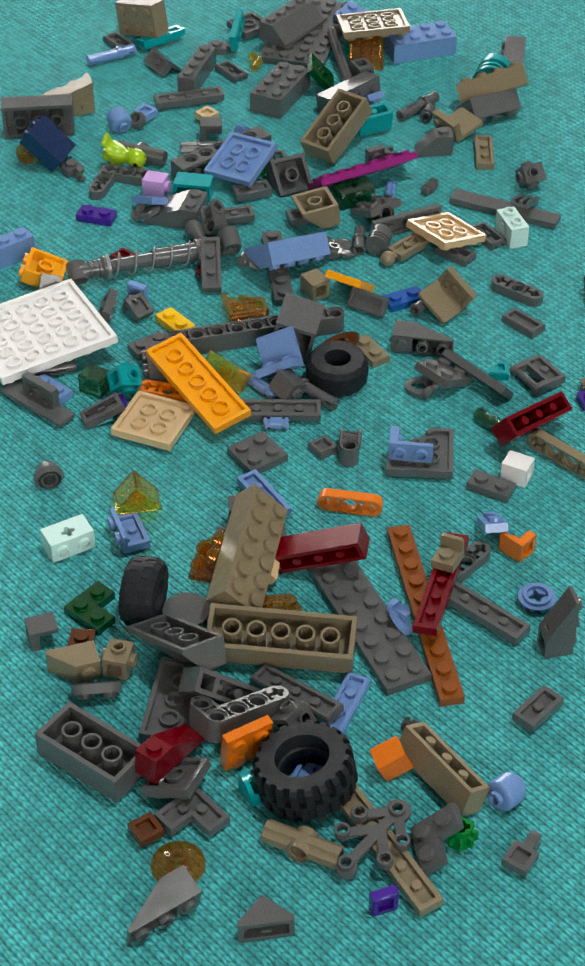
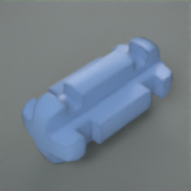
[385,181,396,198]
[263,417,289,430]

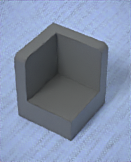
[200,117,222,141]
[24,612,58,652]

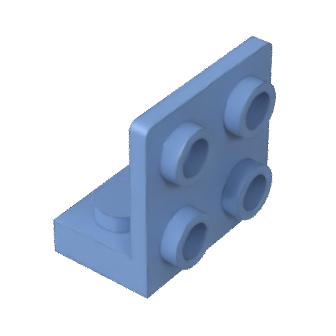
[255,326,304,379]

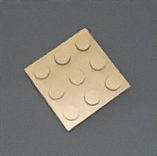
[406,212,486,251]
[111,390,196,451]

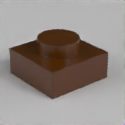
[68,628,96,646]
[127,811,165,848]

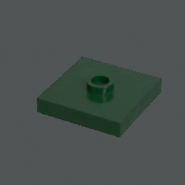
[307,52,334,90]

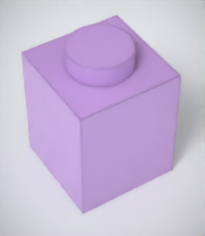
[142,170,171,197]

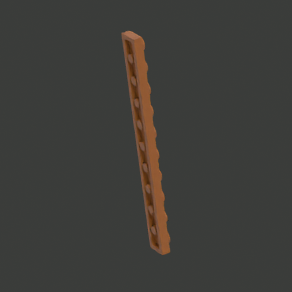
[387,525,465,707]

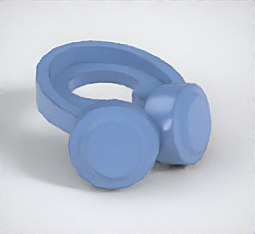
[386,598,413,635]

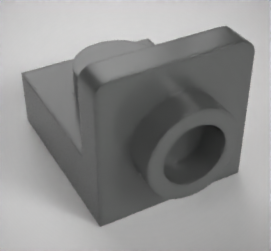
[121,292,154,322]

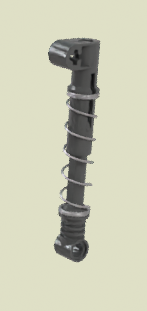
[66,226,242,285]

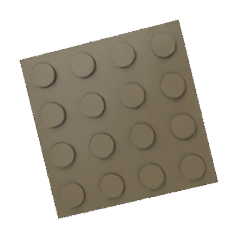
[337,8,410,41]

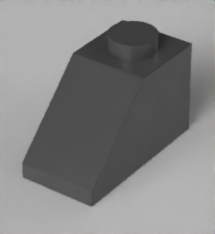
[415,127,454,158]

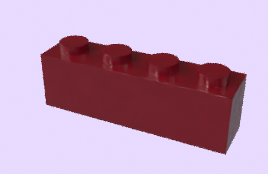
[490,391,572,447]
[275,523,370,574]

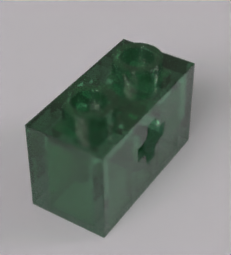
[332,176,375,211]

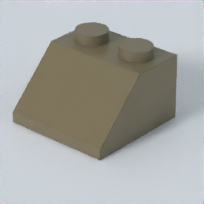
[291,186,340,229]

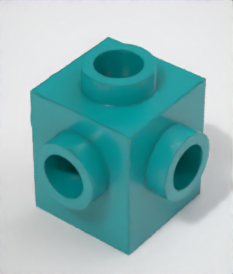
[106,363,143,395]

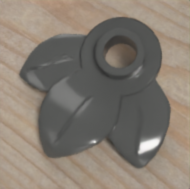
[325,237,356,259]

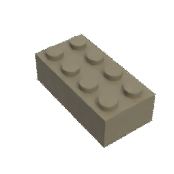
[300,88,372,165]

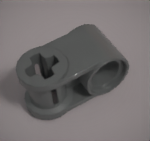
[199,199,228,236]
[339,428,362,467]

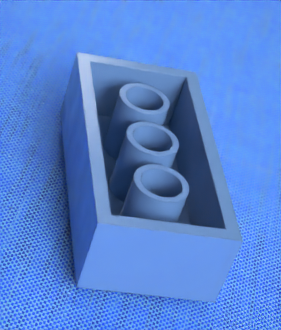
[383,21,457,64]

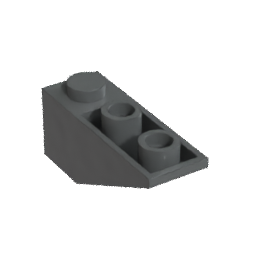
[392,320,454,357]
[537,586,582,659]
[126,865,202,944]

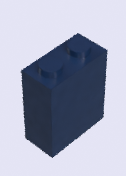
[19,115,76,172]

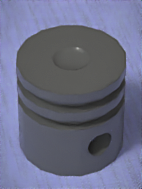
[365,224,393,256]

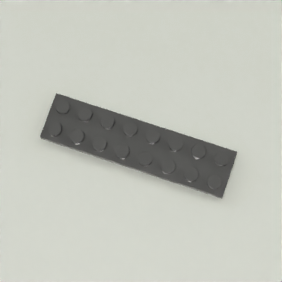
[306,561,432,696]

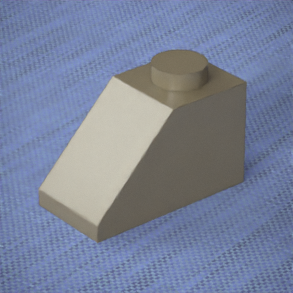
[45,640,102,683]

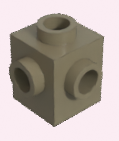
[101,638,138,681]

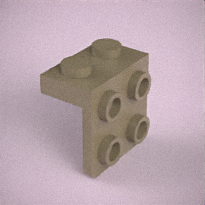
[432,107,483,143]
[418,266,478,324]

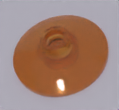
[151,841,206,882]

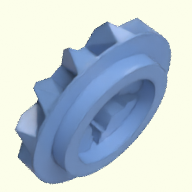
[518,583,556,614]

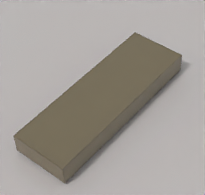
[474,135,495,170]

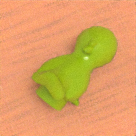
[100,132,147,169]

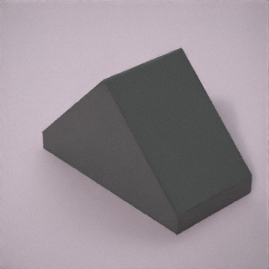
[237,895,295,943]

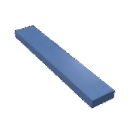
[291,672,371,777]

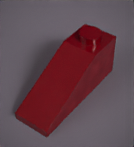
[135,724,205,784]

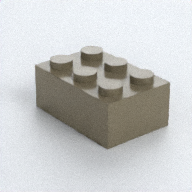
[114,0,169,38]

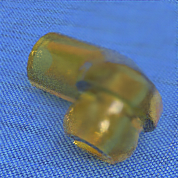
[248,51,263,72]

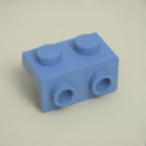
[107,507,151,554]

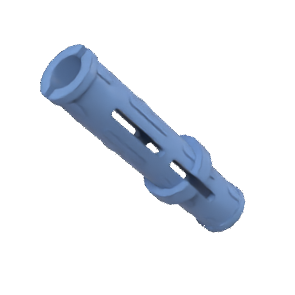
[86,43,136,66]

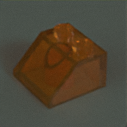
[349,36,383,70]

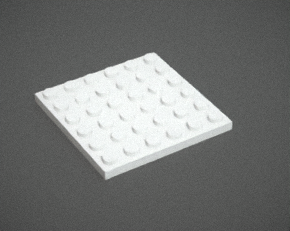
[0,279,118,385]

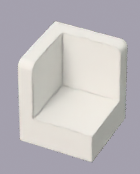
[500,451,535,488]

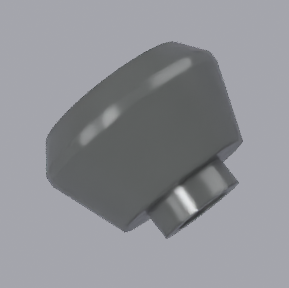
[34,461,64,489]

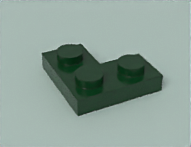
[64,581,115,636]

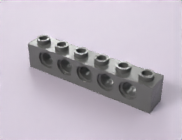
[171,126,271,178]

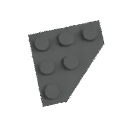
[386,428,454,479]

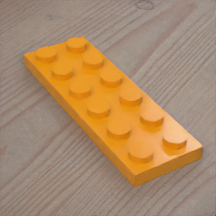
[146,333,251,434]

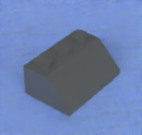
[456,88,521,122]

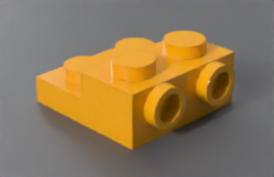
[18,247,68,288]

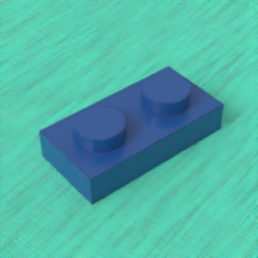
[383,286,421,313]

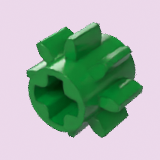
[447,816,479,852]

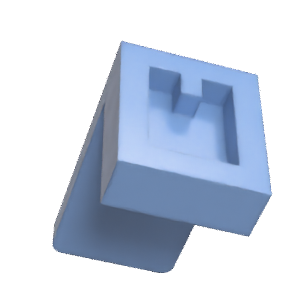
[388,426,433,463]

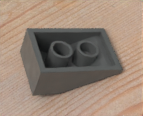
[144,189,208,229]

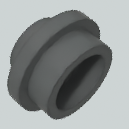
[130,112,146,129]

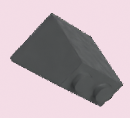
[274,293,325,365]

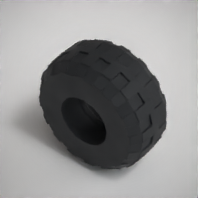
[306,341,369,398]
[118,555,169,626]

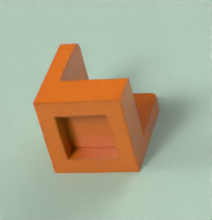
[499,530,537,563]
[370,736,414,782]

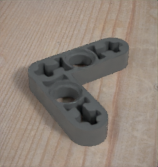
[89,164,148,200]

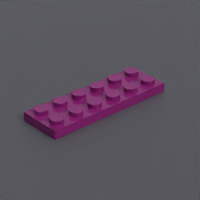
[307,149,418,191]

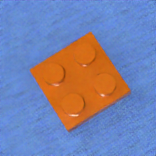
[220,715,273,771]

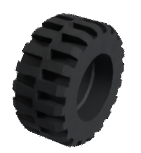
[253,720,358,822]

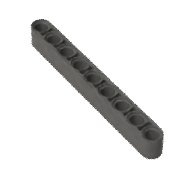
[168,306,344,354]

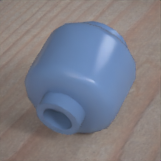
[107,107,132,133]
[487,772,526,812]

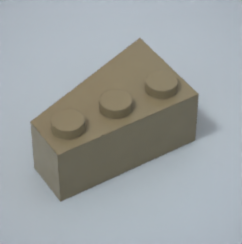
[42,72,95,116]

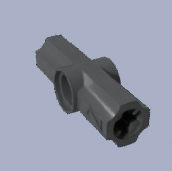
[116,140,168,166]

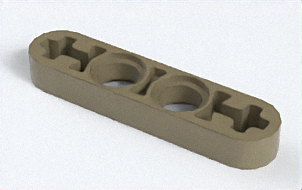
[527,429,585,479]

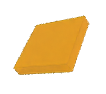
[325,270,375,293]

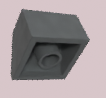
[264,152,312,197]

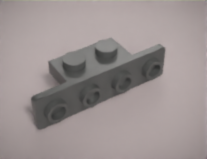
[1,371,74,427]

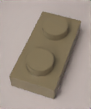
[354,334,390,369]

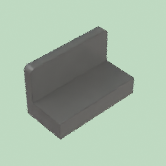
[144,48,182,78]

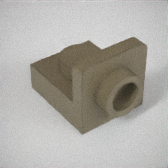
[431,533,464,573]

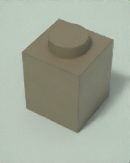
[300,268,330,301]

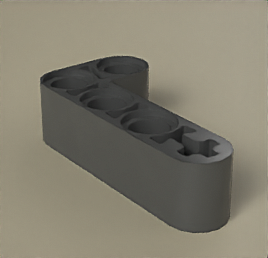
[188,686,289,743]

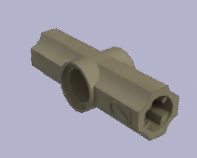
[261,819,345,870]

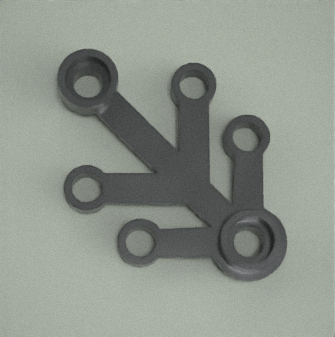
[334,799,411,880]

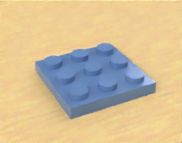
[204,131,278,187]

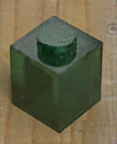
[78,364,110,399]

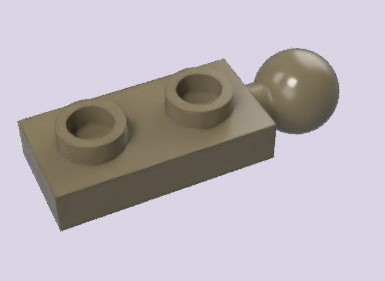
[380,233,428,266]

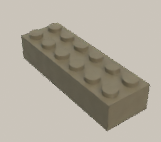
[206,484,287,608]
[207,603,357,673]

